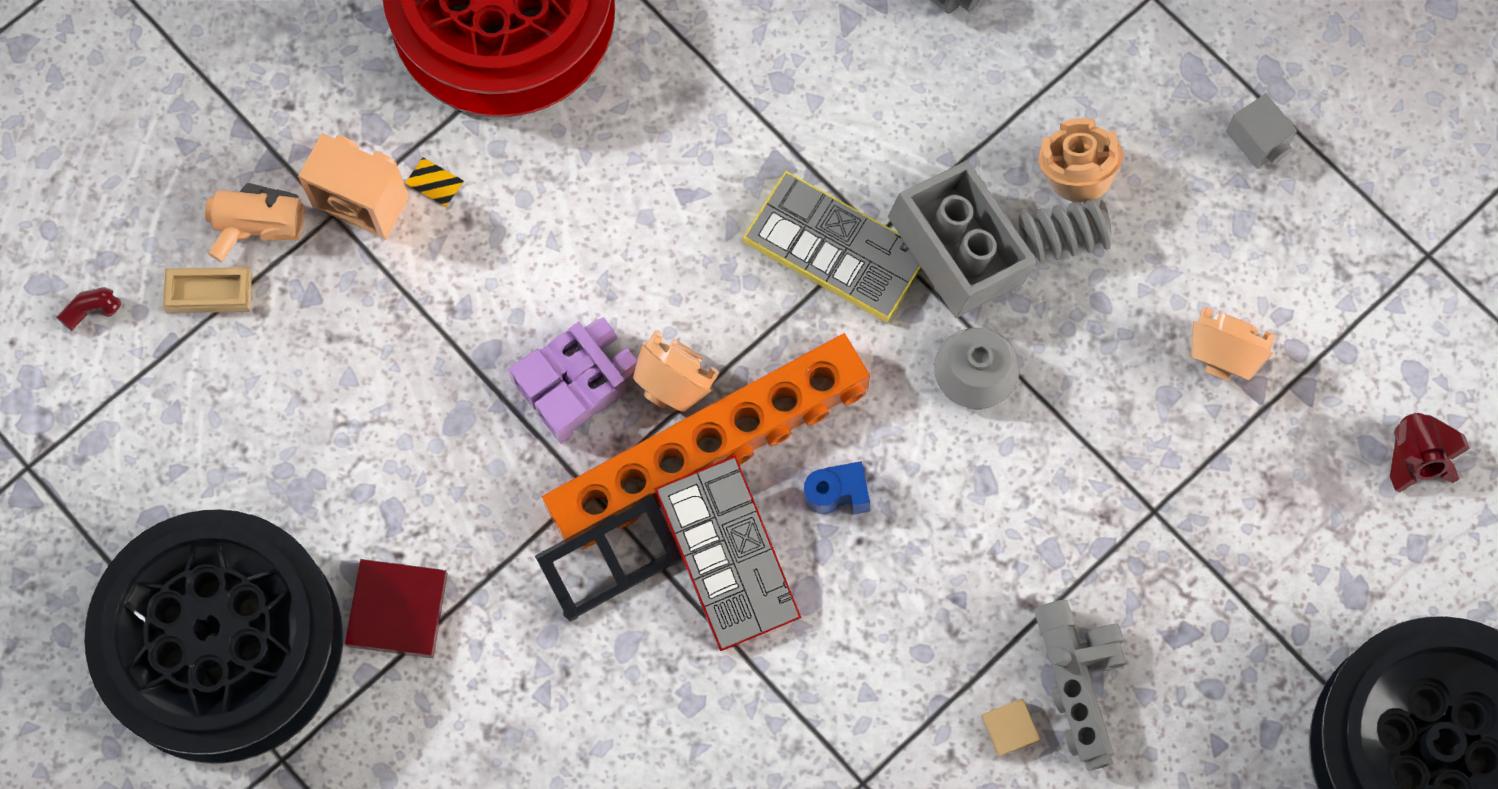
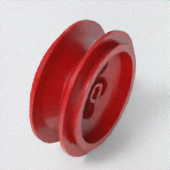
[383,0,615,117]

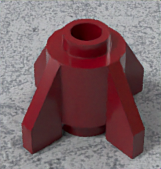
[1390,413,1470,493]

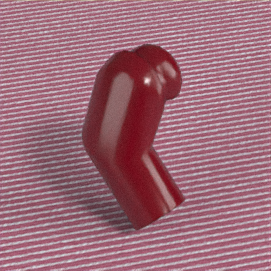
[56,287,121,331]

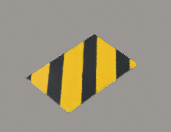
[405,157,464,207]

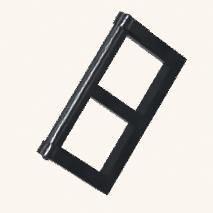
[535,493,683,623]

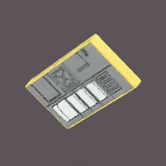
[743,171,922,324]

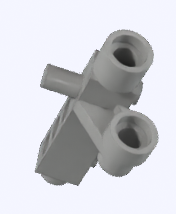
[1034,600,1127,771]

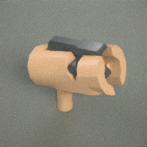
[205,183,305,262]

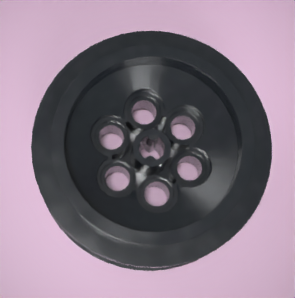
[84,509,343,764]
[1309,616,1498,789]

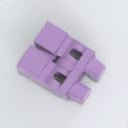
[508,317,637,444]

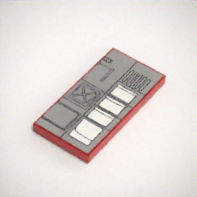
[654,455,802,651]

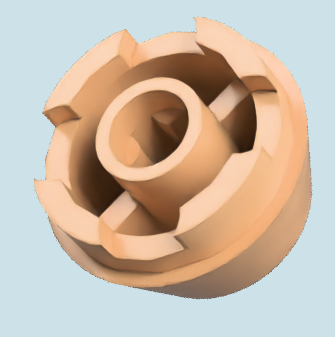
[1038,118,1123,202]
[1191,307,1276,382]
[633,330,720,412]

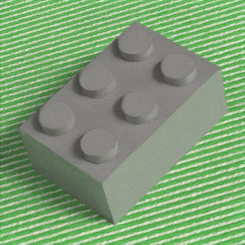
[888,160,1038,318]

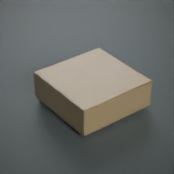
[981,698,1040,758]

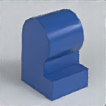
[804,461,870,515]

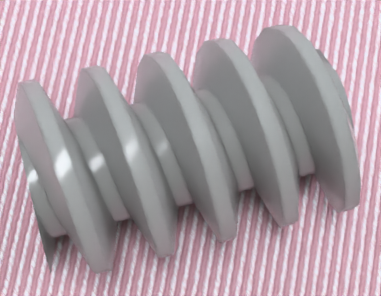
[1019,199,1111,263]

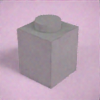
[1226,93,1297,169]

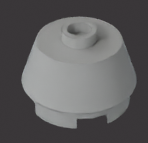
[934,328,1019,410]

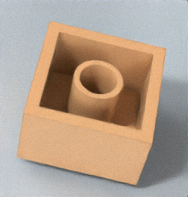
[298,133,409,240]

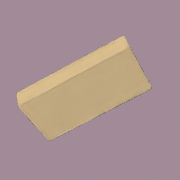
[163,267,252,313]

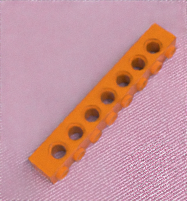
[542,333,870,550]

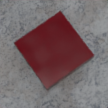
[345,559,448,658]

